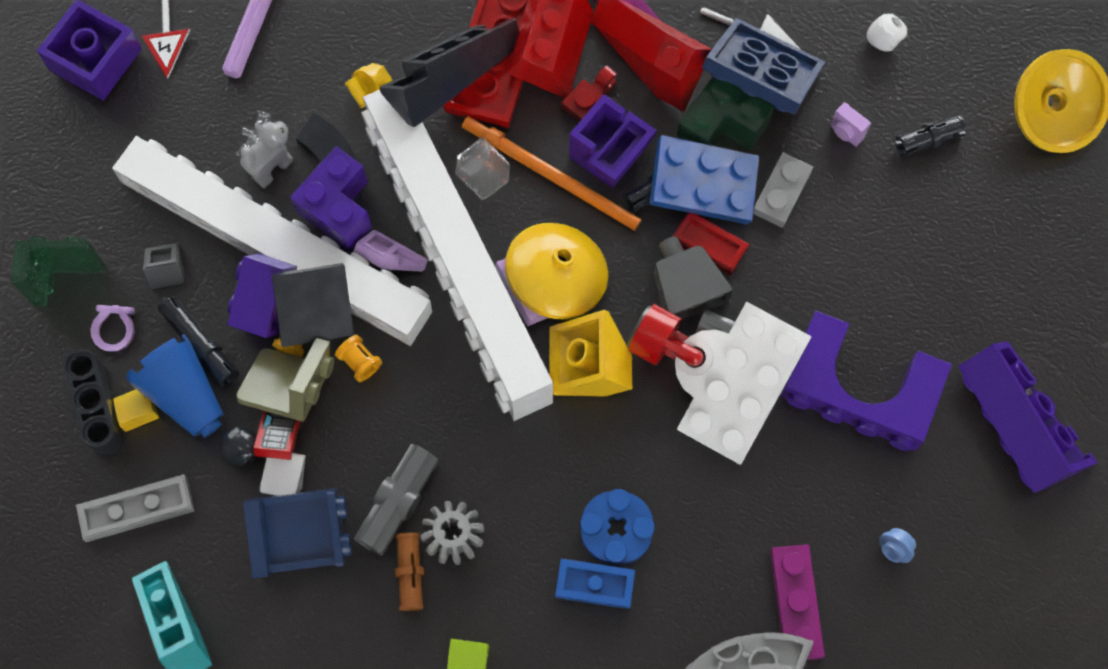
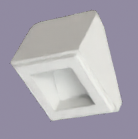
[260,453,306,496]

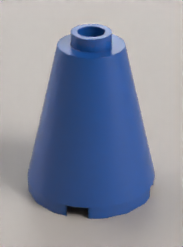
[125,334,224,438]

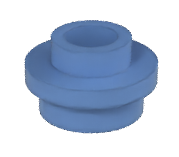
[879,528,916,563]

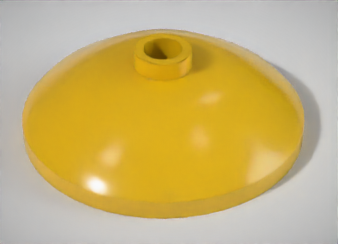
[1014,49,1108,153]
[504,223,608,319]

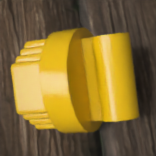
[344,63,393,108]

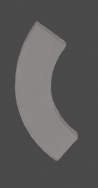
[686,632,814,669]

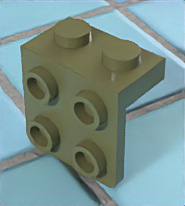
[237,338,334,422]

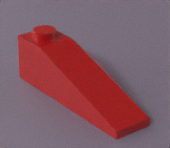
[591,0,712,112]

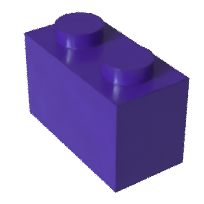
[228,253,297,338]

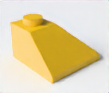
[549,310,632,397]

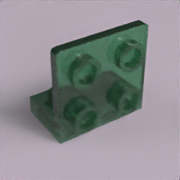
[11,236,106,306]

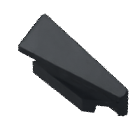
[379,19,519,127]

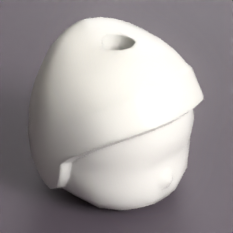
[866,14,907,52]

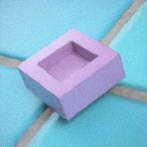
[830,102,871,147]

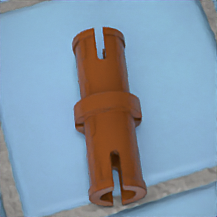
[394,533,425,611]

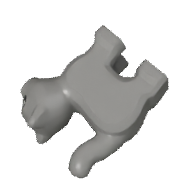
[240,121,293,188]

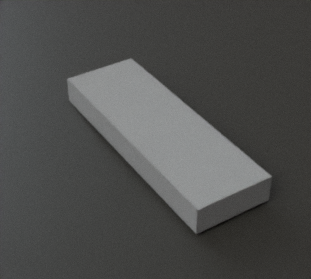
[76,474,195,542]

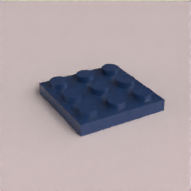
[702,18,825,115]

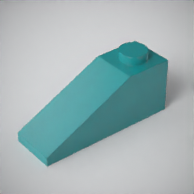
[132,561,212,669]

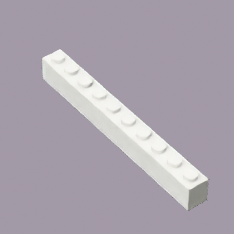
[112,136,433,346]

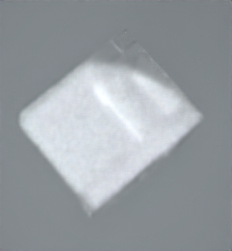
[455,137,510,199]

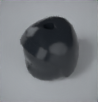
[220,425,257,467]

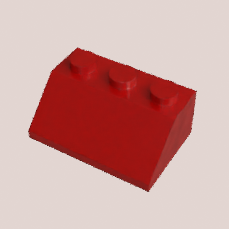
[507,0,594,99]

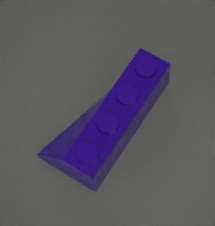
[958,341,1098,493]

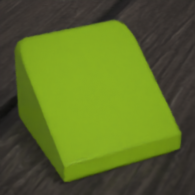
[447,639,489,669]

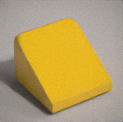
[113,389,160,432]

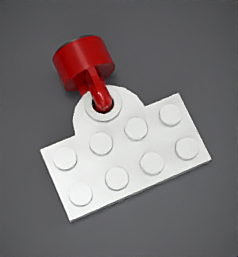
[627,302,812,465]

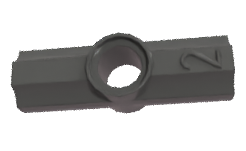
[354,444,439,556]

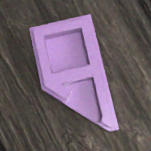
[354,230,428,272]

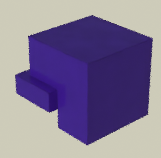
[569,94,657,188]

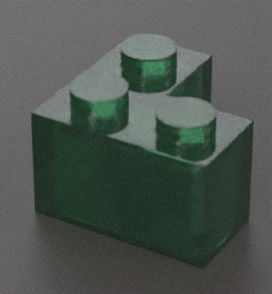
[676,77,774,150]

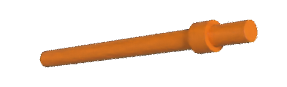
[462,116,642,231]

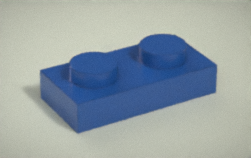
[555,559,635,609]

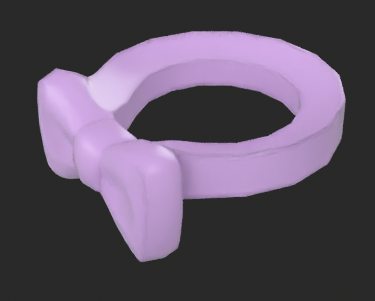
[90,305,135,352]

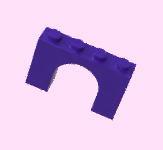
[781,310,952,451]

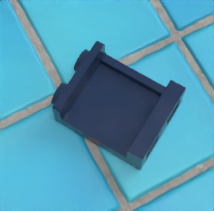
[243,488,352,578]

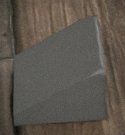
[143,243,184,289]

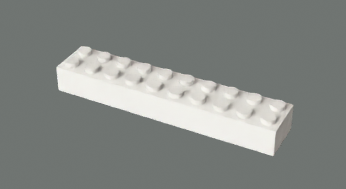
[361,90,553,421]

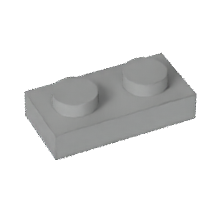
[753,153,814,228]

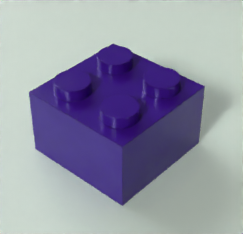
[37,0,142,101]

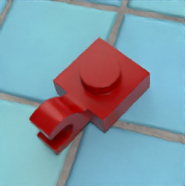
[561,65,617,122]

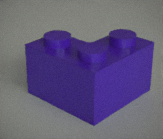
[290,146,372,253]

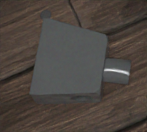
[654,236,733,321]

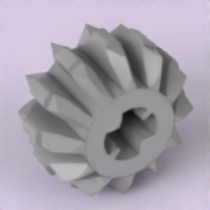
[421,501,484,565]

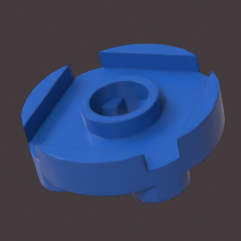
[580,489,655,565]

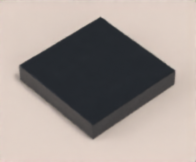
[270,263,354,347]

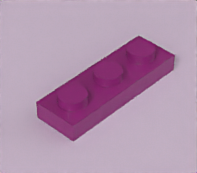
[770,544,825,660]

